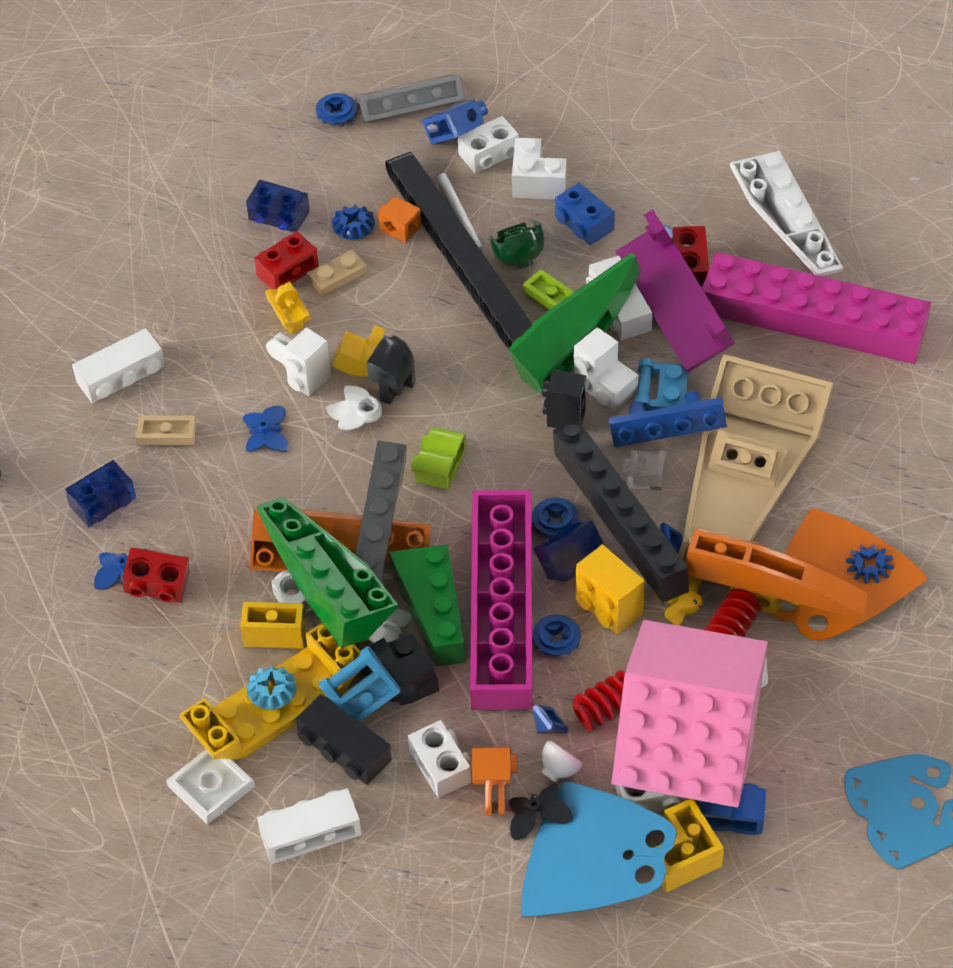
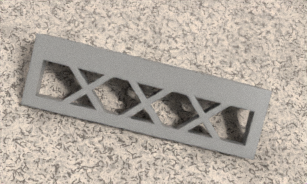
[355,73,465,122]

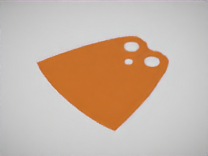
[771,508,928,641]

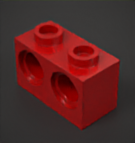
[671,226,709,286]
[122,547,190,603]

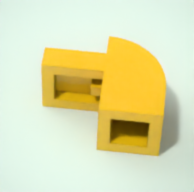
[331,325,386,377]

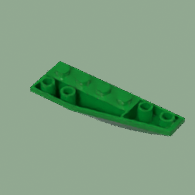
[508,252,641,395]
[257,497,398,648]

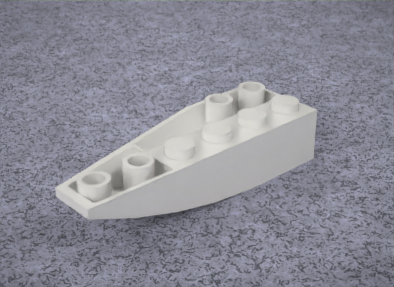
[730,151,843,276]

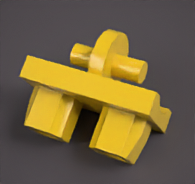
[265,282,311,334]

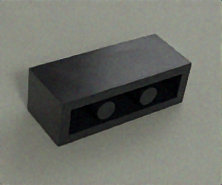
[295,694,392,785]

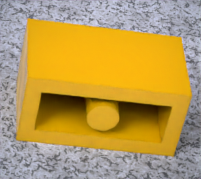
[240,602,306,649]

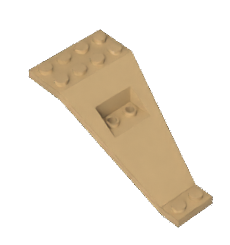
[678,354,834,564]

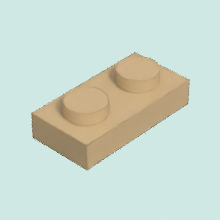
[307,249,368,296]
[136,416,196,445]

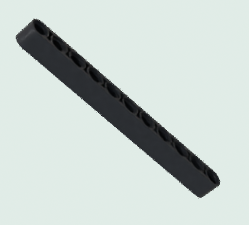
[385,151,532,351]

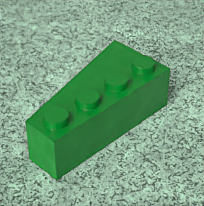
[389,544,465,667]

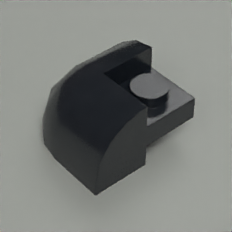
[367,335,416,404]
[360,633,439,706]

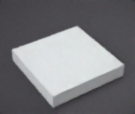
[166,749,255,825]

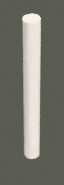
[437,173,483,251]

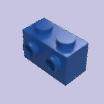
[555,182,615,245]

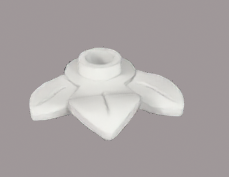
[326,385,382,431]

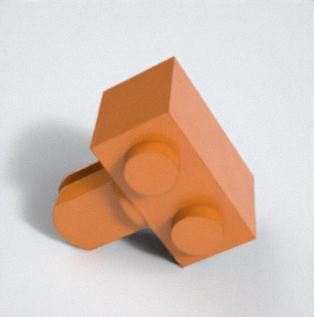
[472,746,518,816]

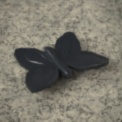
[509,783,573,841]

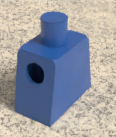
[421,99,488,144]

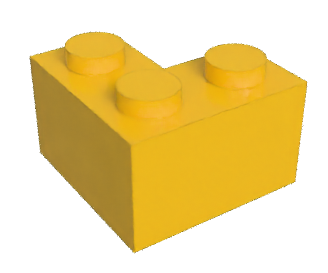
[650,799,724,893]

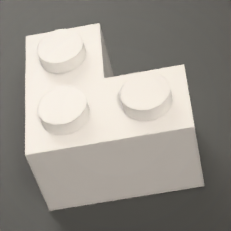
[512,138,566,200]
[574,327,639,412]

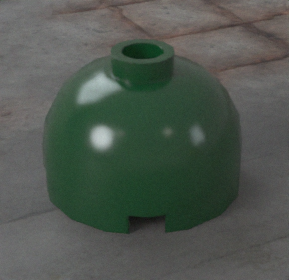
[489,221,545,269]

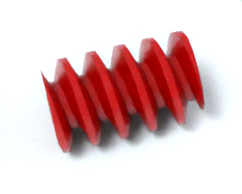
[704,589,762,637]
[572,670,625,732]

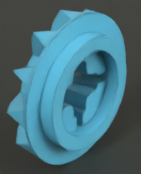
[247,664,296,710]

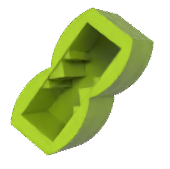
[411,426,466,489]

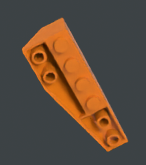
[250,506,431,572]
[686,528,868,620]

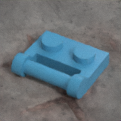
[634,358,688,411]
[318,646,401,722]

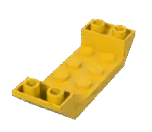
[179,623,360,759]

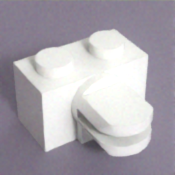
[266,327,331,397]

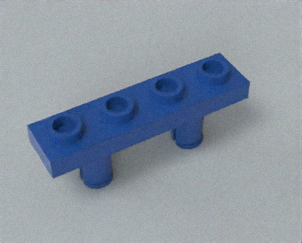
[609,391,727,447]

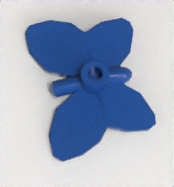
[243,406,289,452]
[94,549,147,590]

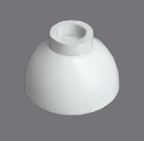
[541,740,583,782]

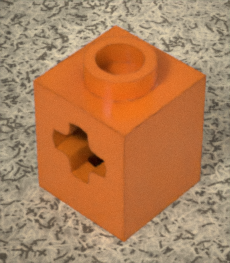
[378,196,421,243]

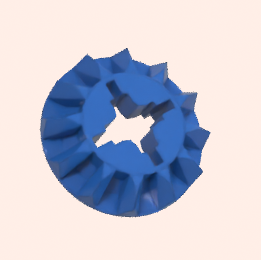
[316,93,357,127]
[332,204,375,240]
[532,498,579,539]
[846,544,894,584]
[533,614,581,659]

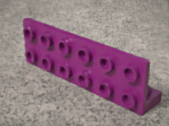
[616,209,735,372]

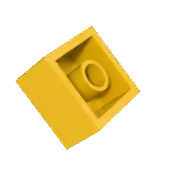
[576,544,645,635]

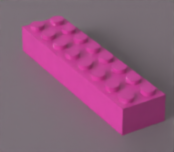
[702,252,931,364]
[470,490,533,710]

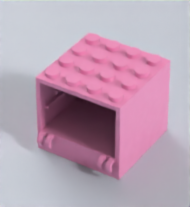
[611,620,768,808]

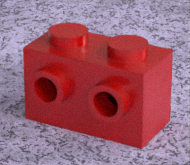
[254,231,319,290]

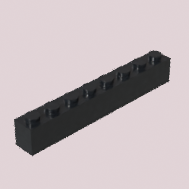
[553,420,689,603]

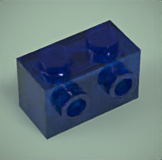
[246,179,310,232]
[65,460,136,528]
[533,519,606,582]

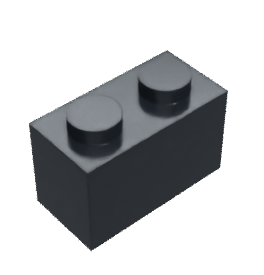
[542,369,587,428]

